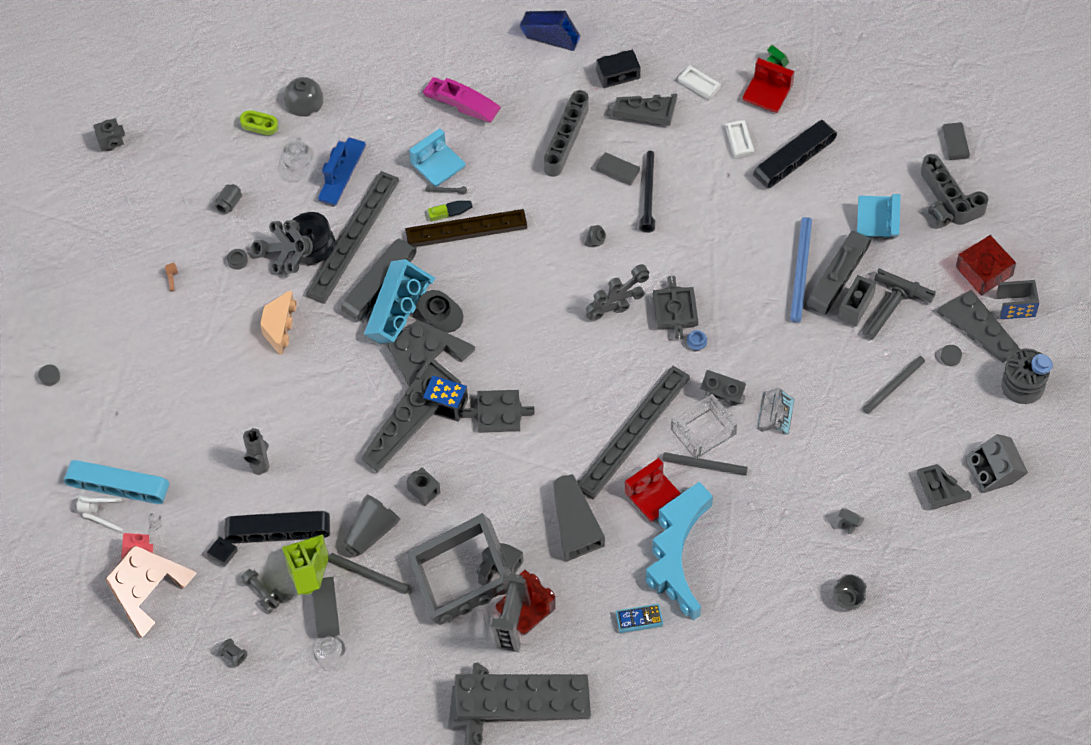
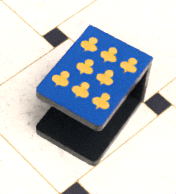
[423,376,468,422]

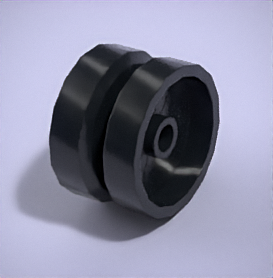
[286,212,336,264]

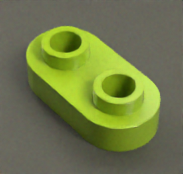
[240,110,279,135]

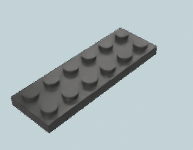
[454,674,591,720]

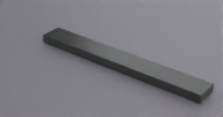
[306,171,399,304]
[578,365,690,500]

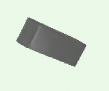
[313,577,340,638]

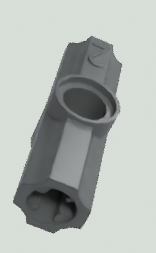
[243,428,269,475]

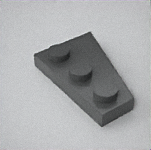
[612,93,678,126]

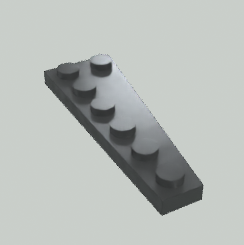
[362,356,461,473]

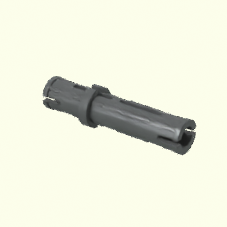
[874,268,936,303]

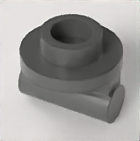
[585,225,606,247]

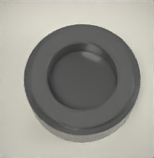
[227,249,248,270]
[940,345,962,366]
[38,364,60,386]

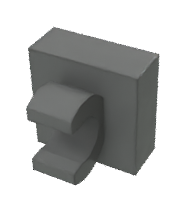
[838,508,865,534]

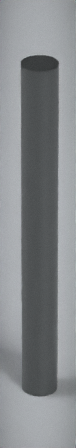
[863,356,925,414]
[662,452,748,475]
[328,553,409,594]

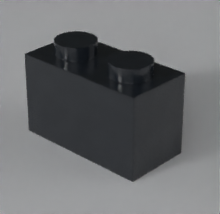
[596,49,641,89]

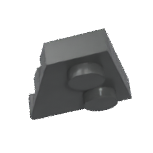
[917,464,972,509]

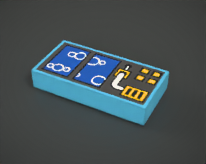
[616,604,663,633]

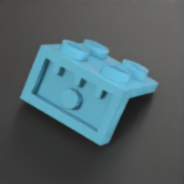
[409,128,466,187]
[857,194,901,237]

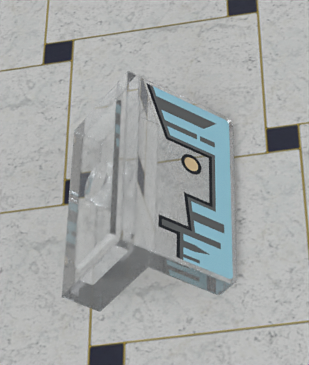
[757,387,795,435]

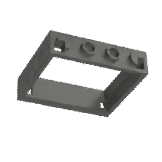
[407,513,511,625]

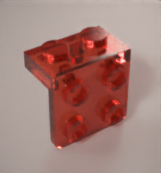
[496,569,556,635]

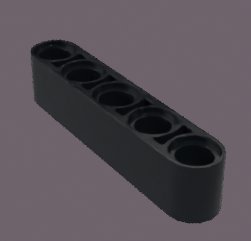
[753,120,837,189]
[225,511,330,544]

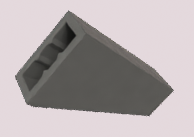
[553,474,605,562]

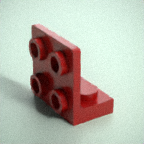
[742,58,795,113]
[625,458,681,522]

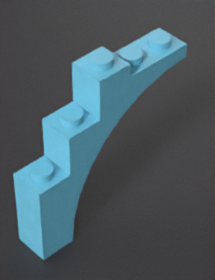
[645,481,713,620]

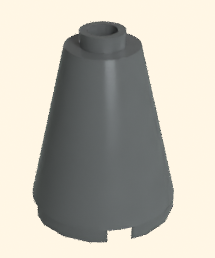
[344,494,400,556]

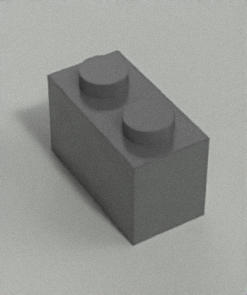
[838,275,876,327]

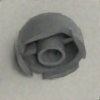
[284,77,324,117]

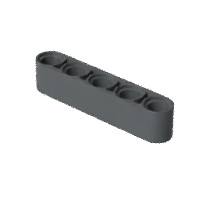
[544,90,589,177]
[807,230,871,315]
[341,238,417,321]

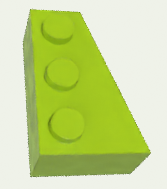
[282,535,329,595]

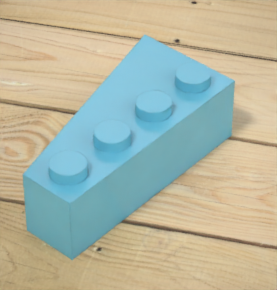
[364,259,436,344]

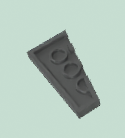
[937,290,1020,363]

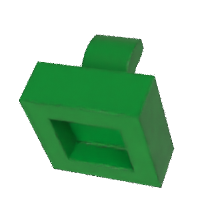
[766,45,789,67]

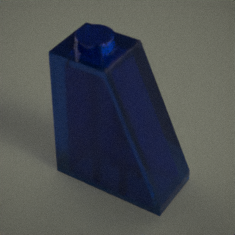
[520,10,581,51]

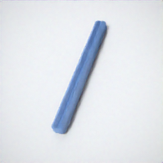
[790,217,812,323]

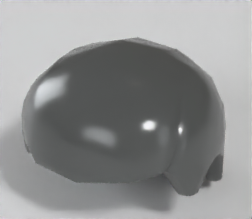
[833,574,867,610]

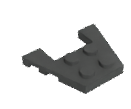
[388,319,475,387]

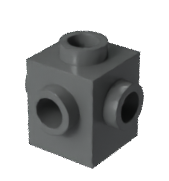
[93,118,125,151]

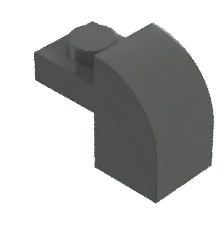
[477,543,524,586]

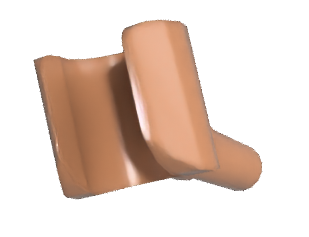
[165,262,178,292]

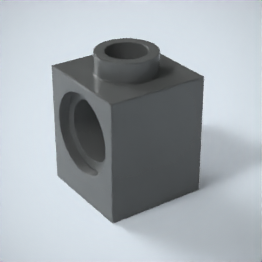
[406,467,441,506]

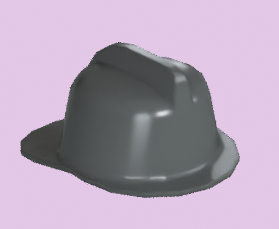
[418,290,464,333]

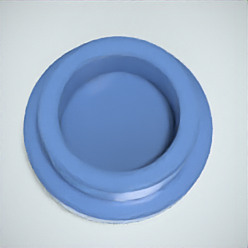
[687,330,707,350]
[1031,354,1053,375]

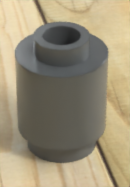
[214,184,242,214]

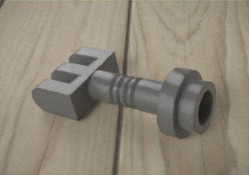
[241,569,286,614]

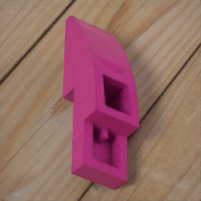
[423,77,501,123]

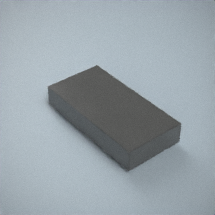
[942,122,970,160]
[596,152,640,186]

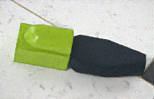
[427,200,473,222]

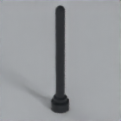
[639,150,655,233]

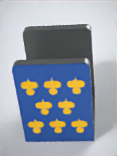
[996,280,1039,319]

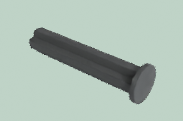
[863,287,907,340]

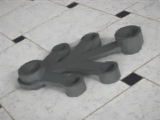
[251,220,313,274]
[586,264,649,320]

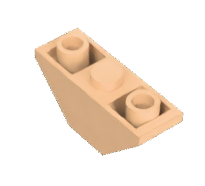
[260,291,297,355]

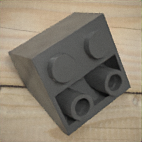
[965,434,1028,493]

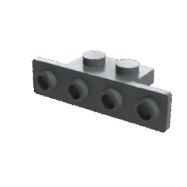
[448,662,489,745]

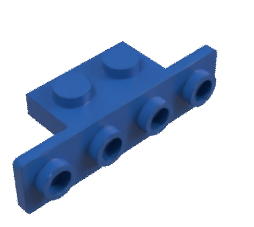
[318,137,366,206]

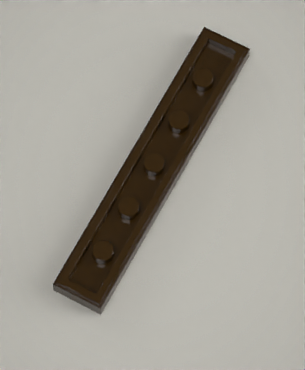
[405,209,528,247]

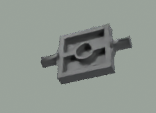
[653,276,699,339]
[463,390,535,433]

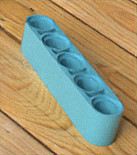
[64,460,170,504]

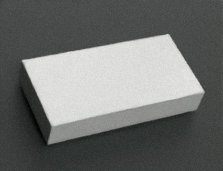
[678,65,721,101]
[725,120,754,159]

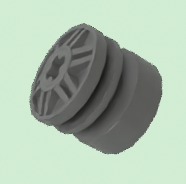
[1001,348,1050,404]

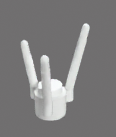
[77,495,123,532]

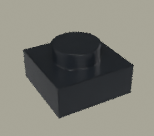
[207,536,238,567]

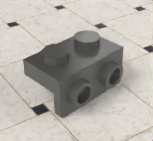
[700,370,746,406]

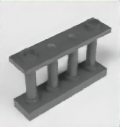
[491,573,531,653]

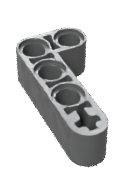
[921,154,989,225]

